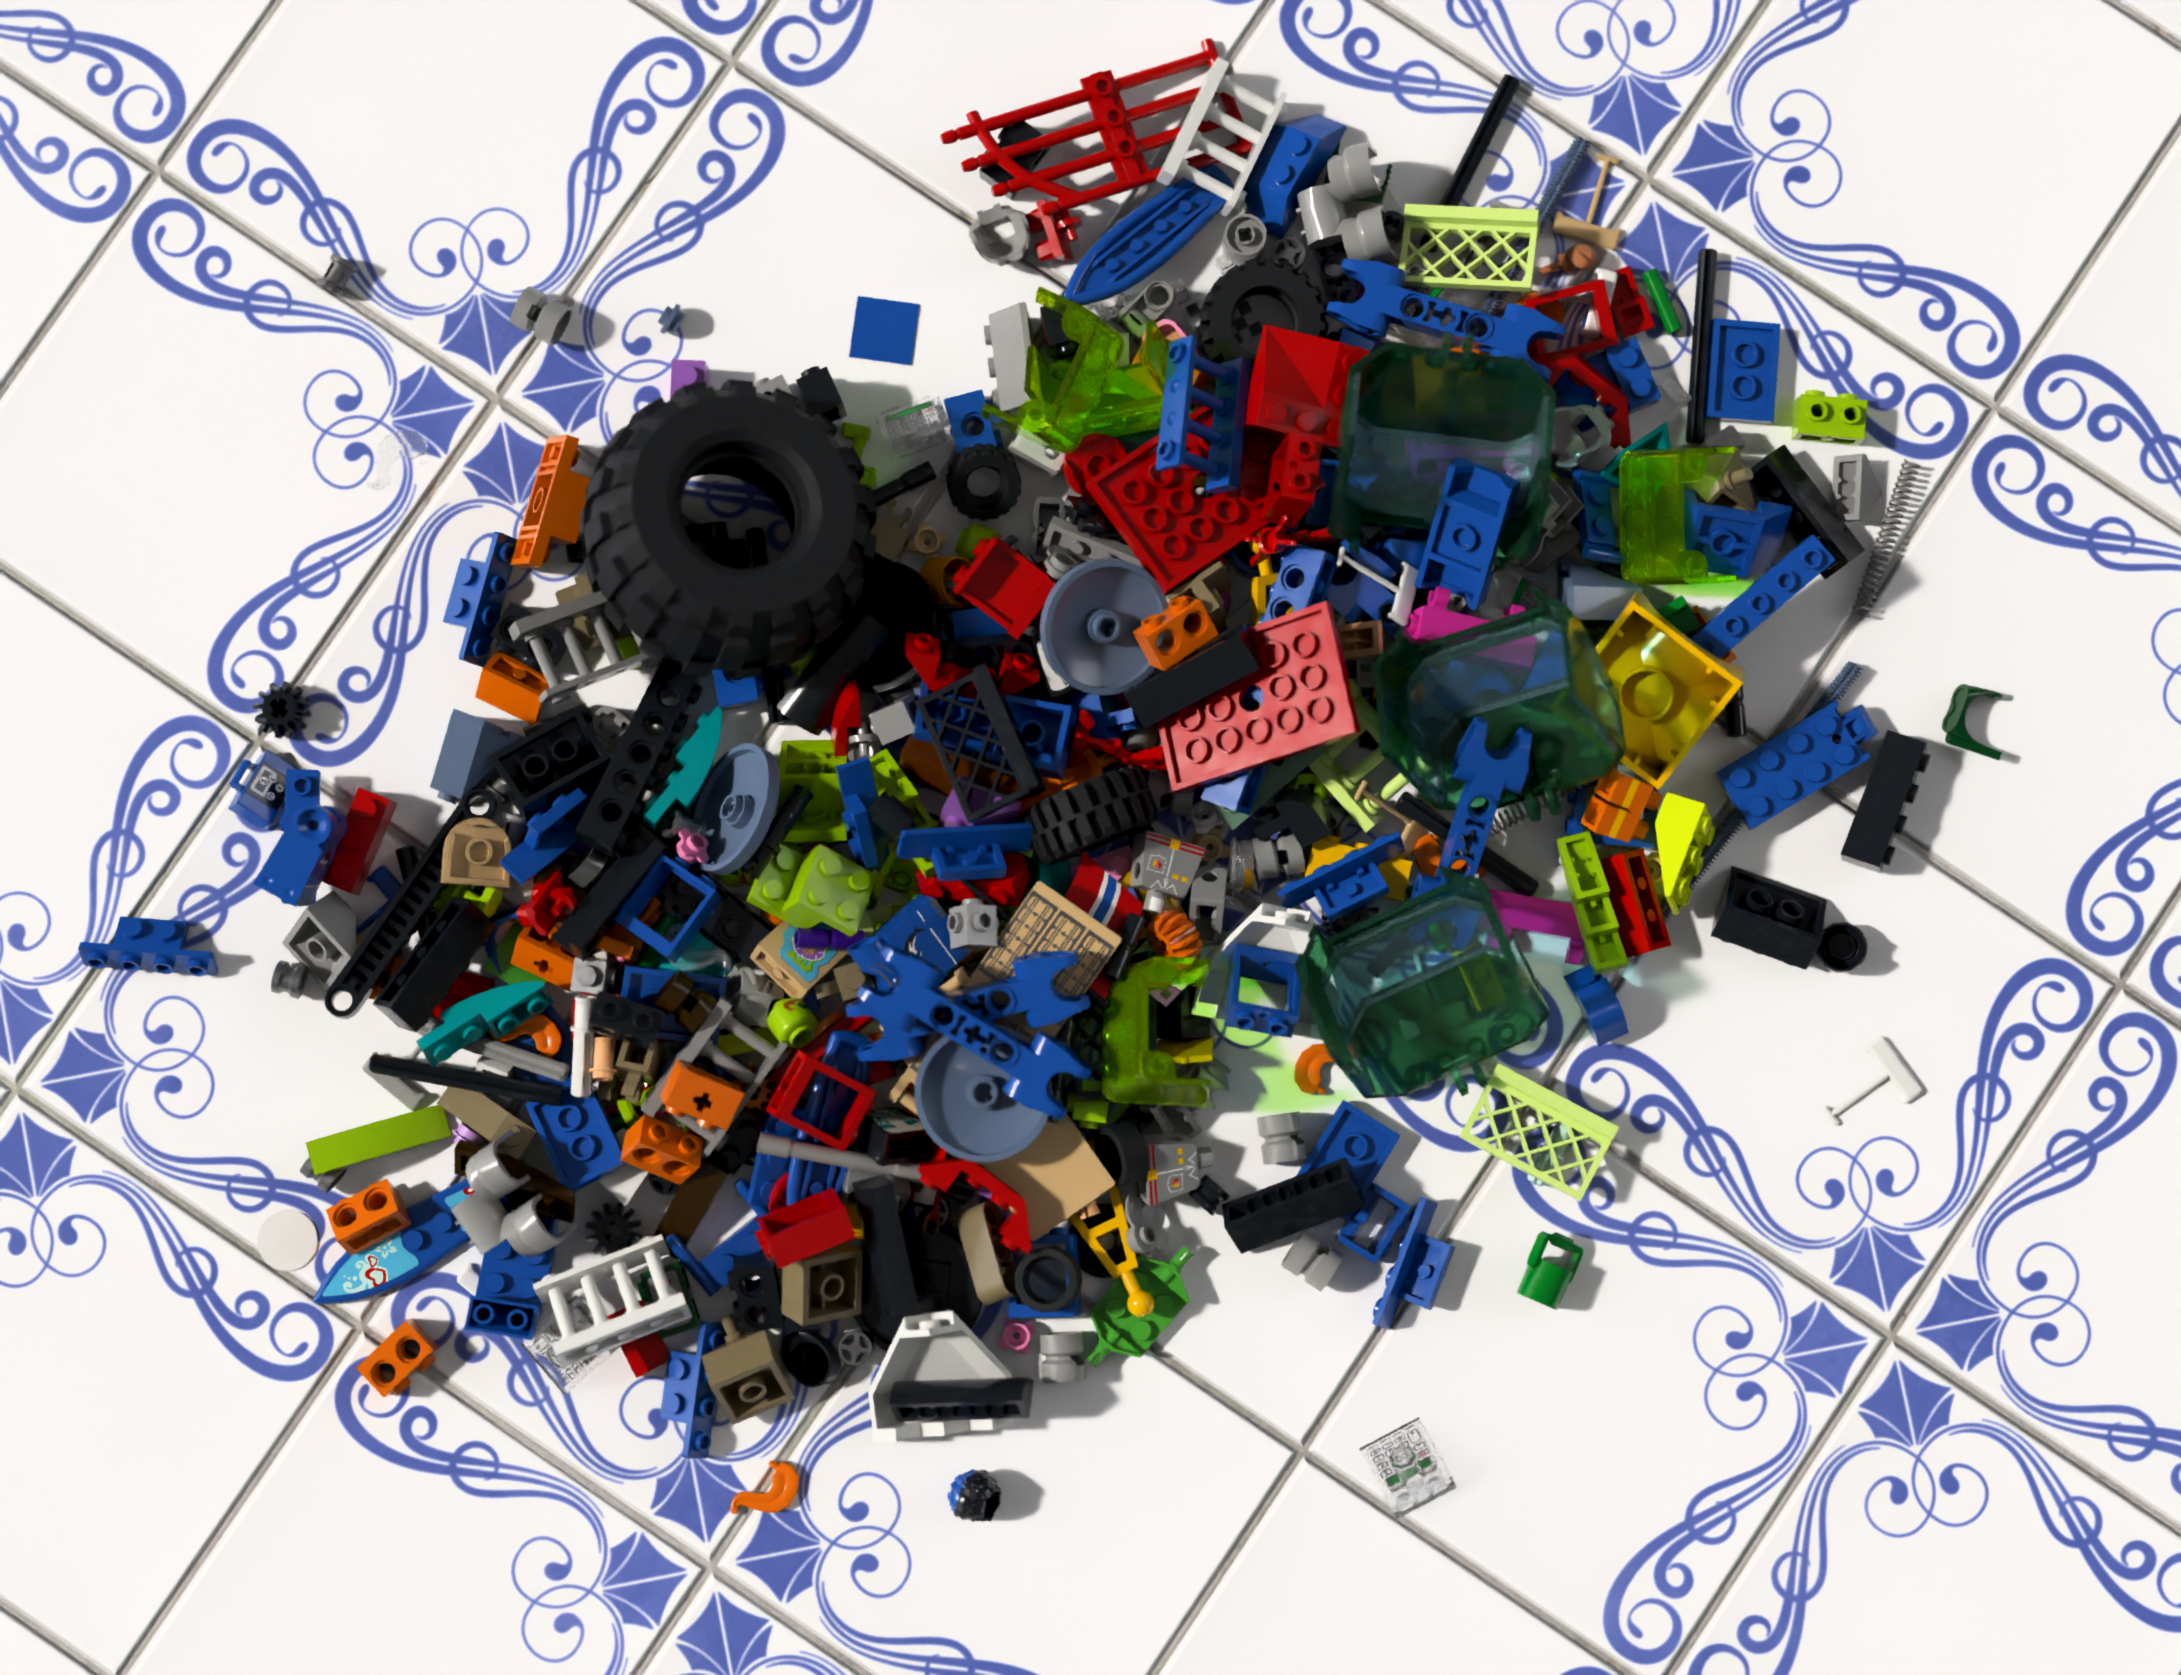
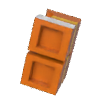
[1580,764,1663,843]

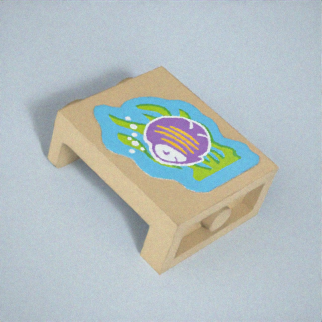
[749,921,849,1000]

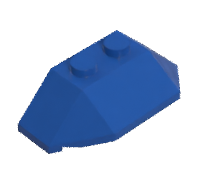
[1242,114,1347,240]

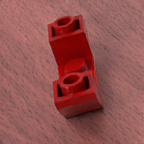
[1530,352,1631,449]
[905,633,1040,700]
[917,1157,1032,1254]

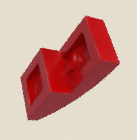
[1596,265,1655,339]
[831,680,861,757]

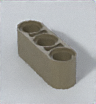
[957,1201,1018,1306]

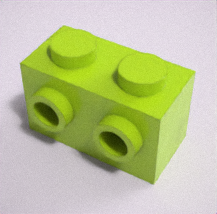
[1791,390,1868,446]
[1066,1080,1110,1129]

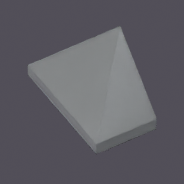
[1831,454,1883,522]
[1149,1087,1202,1139]

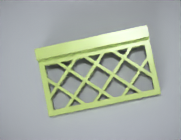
[1399,204,1540,292]
[1459,1063,1619,1202]

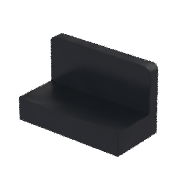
[1158,974,1210,1039]

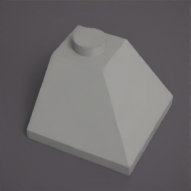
[282,891,356,992]

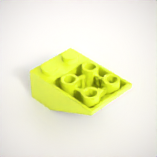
[1655,792,1715,916]

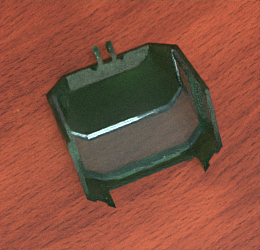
[1327,332,1556,572]
[1373,585,1627,822]
[1294,865,1551,1099]

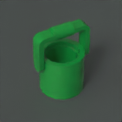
[1516,1231,1583,1310]

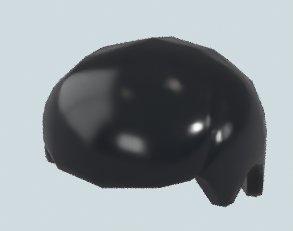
[1816,922,1868,973]

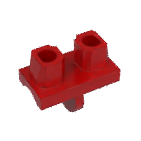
[1025,199,1083,262]
[516,870,577,936]

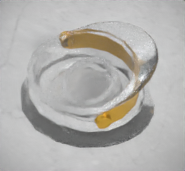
[1225,836,1261,897]

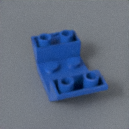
[1644,484,1792,578]
[464,1196,558,1341]

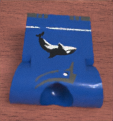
[252,805,348,907]
[846,894,973,990]

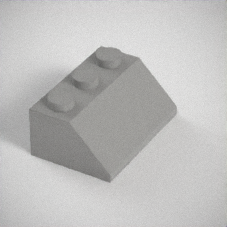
[984,302,1042,419]

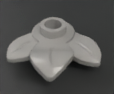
[1044,546,1080,581]
[1125,1192,1169,1254]

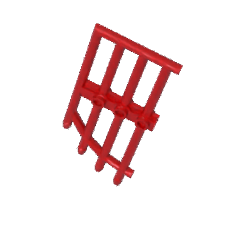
[940,38,1253,216]

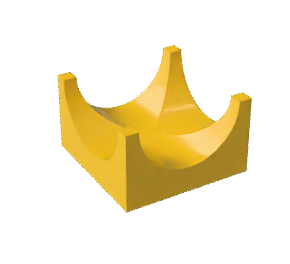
[1549,590,1745,790]

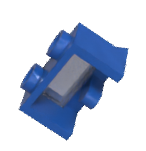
[1335,1183,1411,1264]

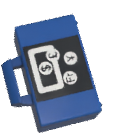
[228,750,298,830]

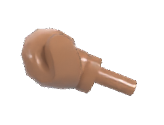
[1539,244,1597,276]

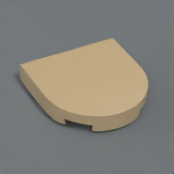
[440,818,513,888]

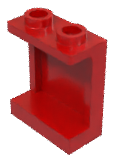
[951,534,1058,640]

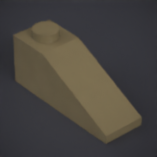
[437,1087,538,1160]

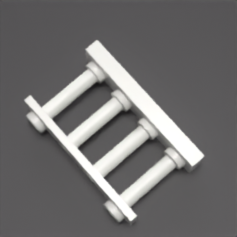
[1156,57,1288,217]
[533,1234,692,1368]

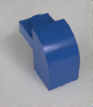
[1368,535,1427,574]
[1069,692,1140,740]
[1564,964,1629,1047]

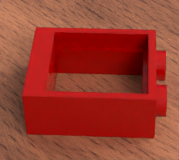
[1522,278,1618,357]
[1261,431,1323,528]
[766,1050,877,1152]
[755,1187,856,1269]

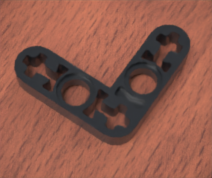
[1312,211,1405,306]
[939,633,1038,699]

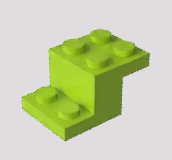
[779,740,848,843]
[746,844,878,937]

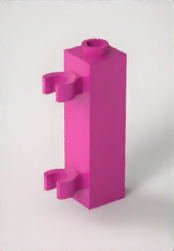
[1405,586,1537,670]
[1478,888,1584,965]

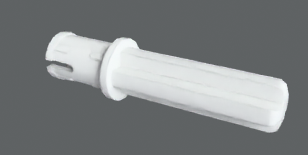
[571,995,597,1098]

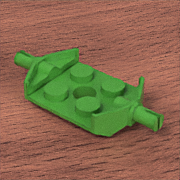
[1085,1245,1194,1368]

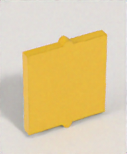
[1157,1036,1214,1065]

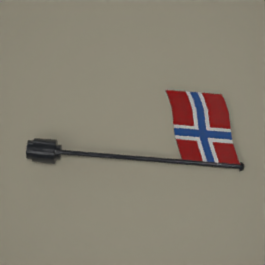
[867,791,1143,1010]

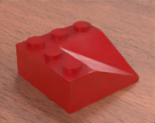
[1245,325,1370,450]

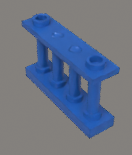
[1155,335,1251,495]

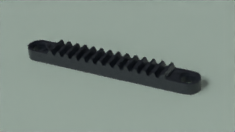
[325,788,497,1019]

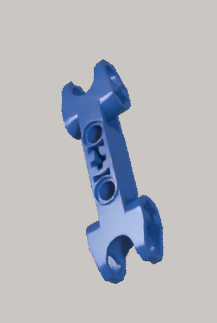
[1326,259,1567,383]
[1325,536,1517,723]
[1406,716,1532,949]
[856,944,1092,1120]
[845,950,1091,1062]

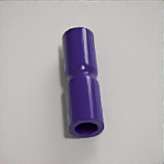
[794,928,865,950]

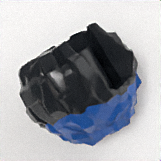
[947,1469,1002,1522]

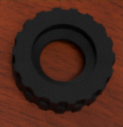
[946,443,1022,521]

